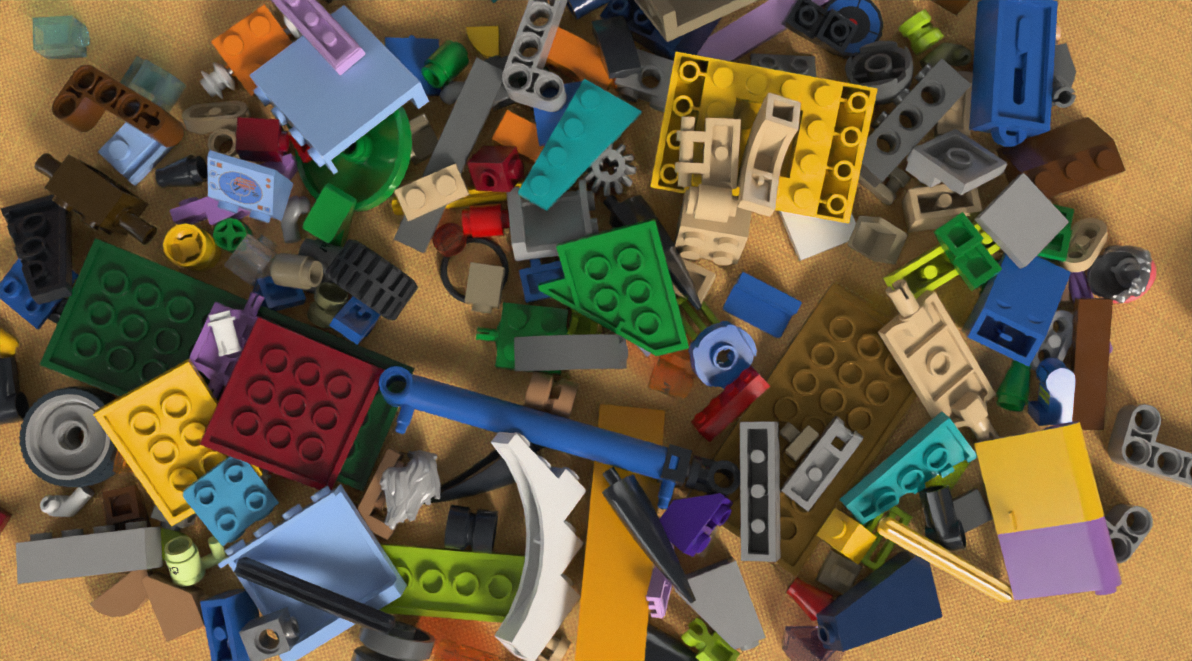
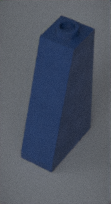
[816,550,943,652]

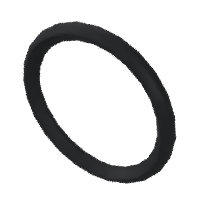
[440,236,509,303]

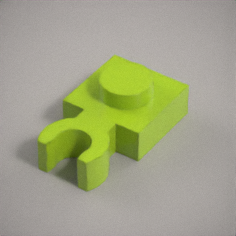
[681,618,740,661]

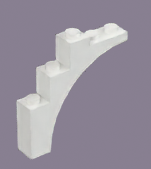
[491,432,586,661]

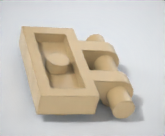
[675,117,741,189]

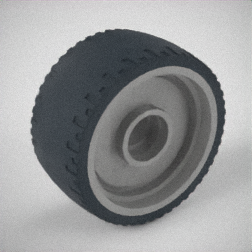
[19,386,126,487]

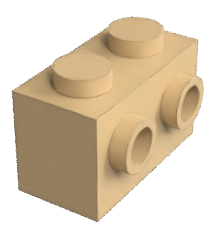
[901,184,982,233]

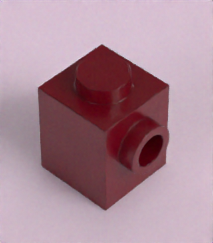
[235,117,289,162]
[467,145,525,192]

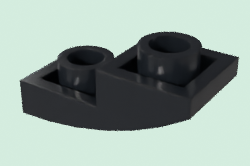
[781,0,859,55]
[592,15,642,79]

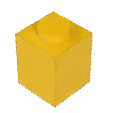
[816,508,877,565]

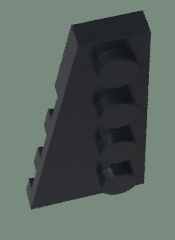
[0,194,72,305]

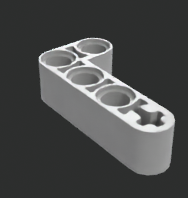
[502,0,567,112]
[1107,404,1192,488]
[1105,504,1153,563]

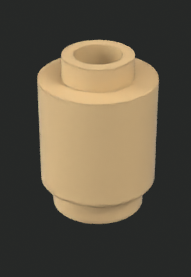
[686,184,738,223]

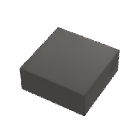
[952,488,993,533]

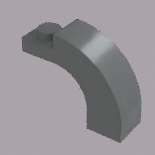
[514,334,628,371]

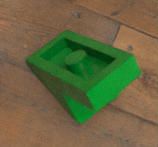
[302,183,357,247]

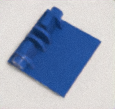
[0,258,79,330]

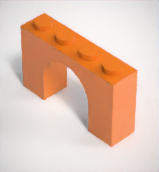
[492,27,617,165]

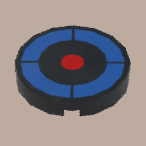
[824,0,883,59]

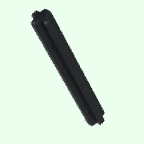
[234,557,395,636]

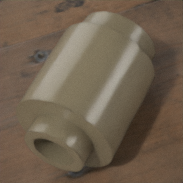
[270,253,323,290]

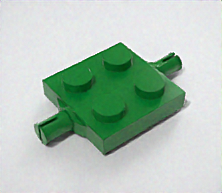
[476,302,569,376]

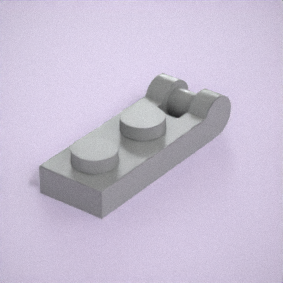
[780,416,863,511]

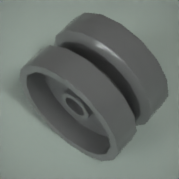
[351,621,436,661]

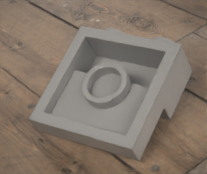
[906,129,1007,195]

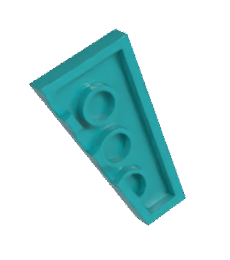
[518,79,642,211]

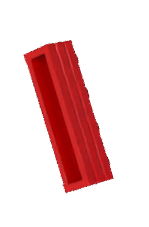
[691,366,770,442]

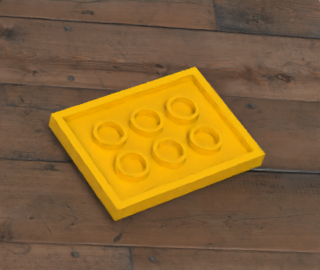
[93,359,263,526]

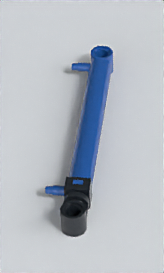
[379,366,740,510]

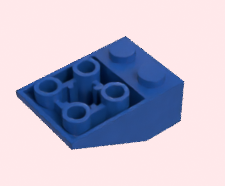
[961,252,1071,367]

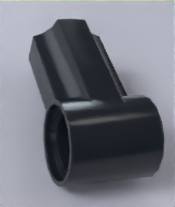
[0,357,29,425]
[919,484,966,552]

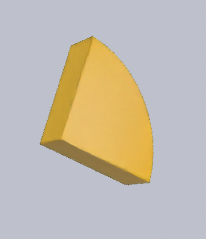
[466,26,500,59]

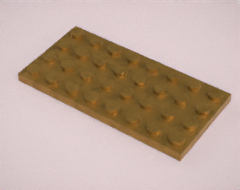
[685,282,917,577]

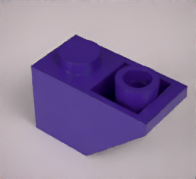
[659,493,734,557]

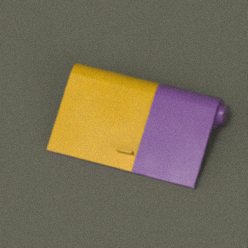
[974,421,1122,600]

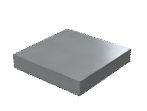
[974,173,1069,269]

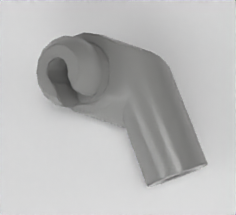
[280,195,311,243]

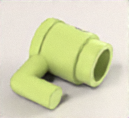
[164,536,227,587]

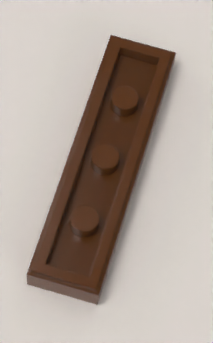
[1070,298,1113,430]

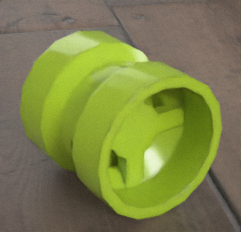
[898,9,944,56]

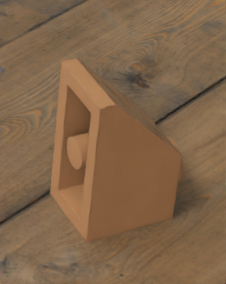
[141,572,210,642]

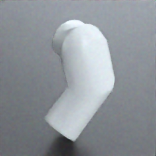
[40,486,94,517]

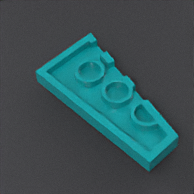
[839,411,978,525]

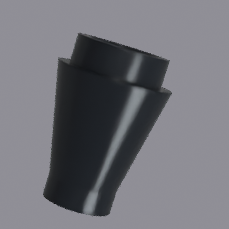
[155,154,208,188]

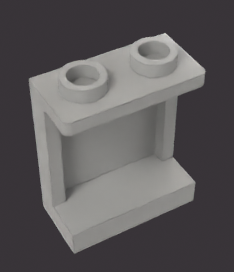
[507,180,599,261]

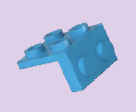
[182,456,279,547]

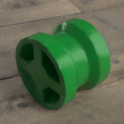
[213,218,254,254]

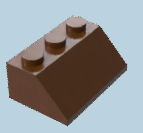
[996,117,1126,199]

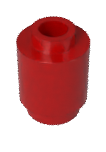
[462,203,510,238]

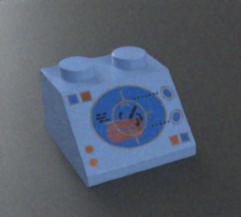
[207,150,294,223]

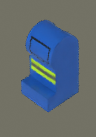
[1028,357,1076,426]

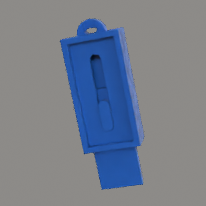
[969,0,1058,147]

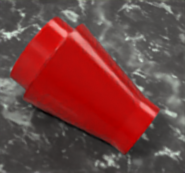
[785,577,834,622]

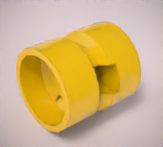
[163,224,221,272]

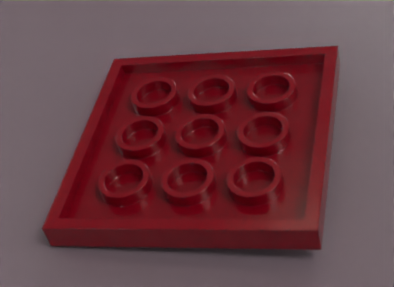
[199,316,385,490]

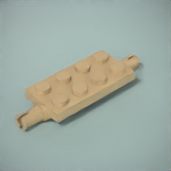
[878,279,1000,442]

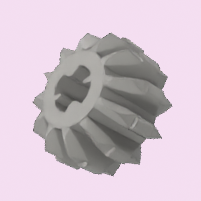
[583,144,636,197]

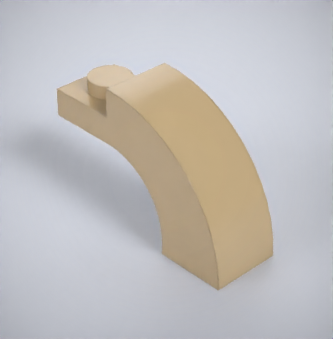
[737,92,801,217]

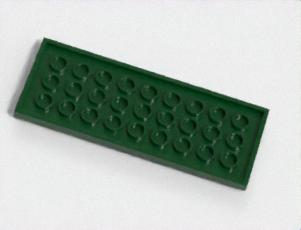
[39,238,415,491]

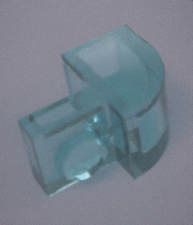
[120,56,187,113]

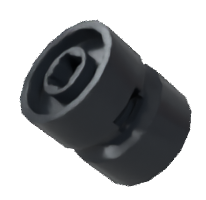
[444,505,498,554]

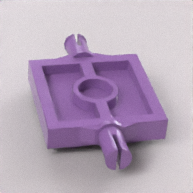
[189,292,265,399]

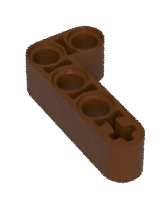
[52,65,185,147]

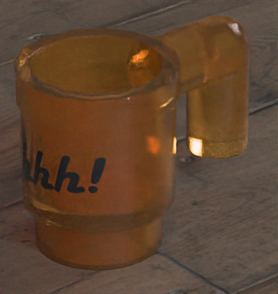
[647,348,695,399]

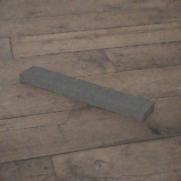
[394,57,503,253]

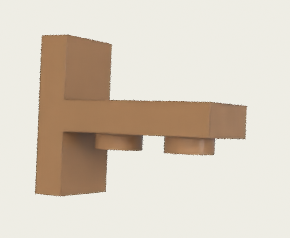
[351,448,406,539]

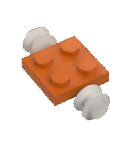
[200,4,303,99]

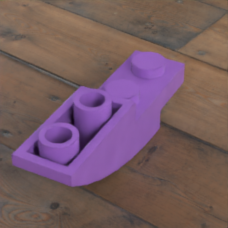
[170,152,298,226]

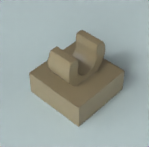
[780,422,819,462]
[816,550,862,594]

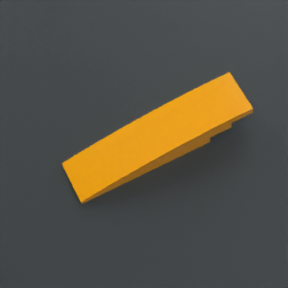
[574,404,665,661]

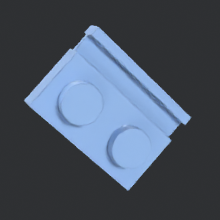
[98,123,174,186]

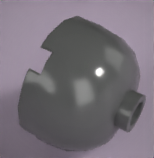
[845,41,914,105]

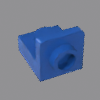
[250,276,306,311]
[329,296,380,345]

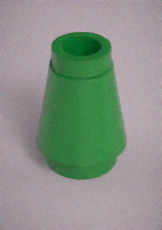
[995,360,1032,412]

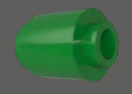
[421,40,469,88]

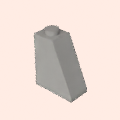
[673,557,766,651]

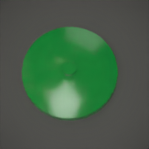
[295,106,412,212]

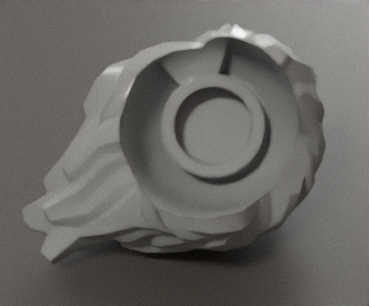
[379,450,441,530]

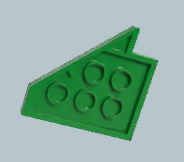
[538,218,689,356]

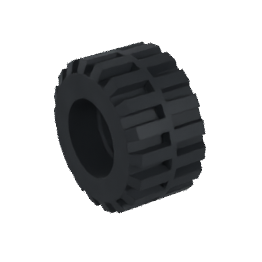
[325,239,418,320]

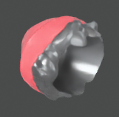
[1087,245,1157,304]

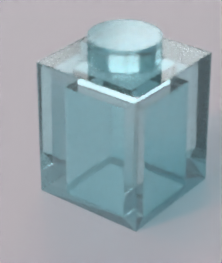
[32,15,90,60]

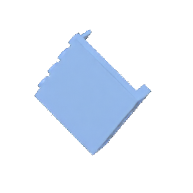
[249,5,429,174]
[218,485,407,661]

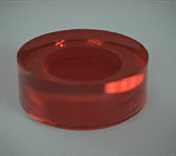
[432,223,467,257]

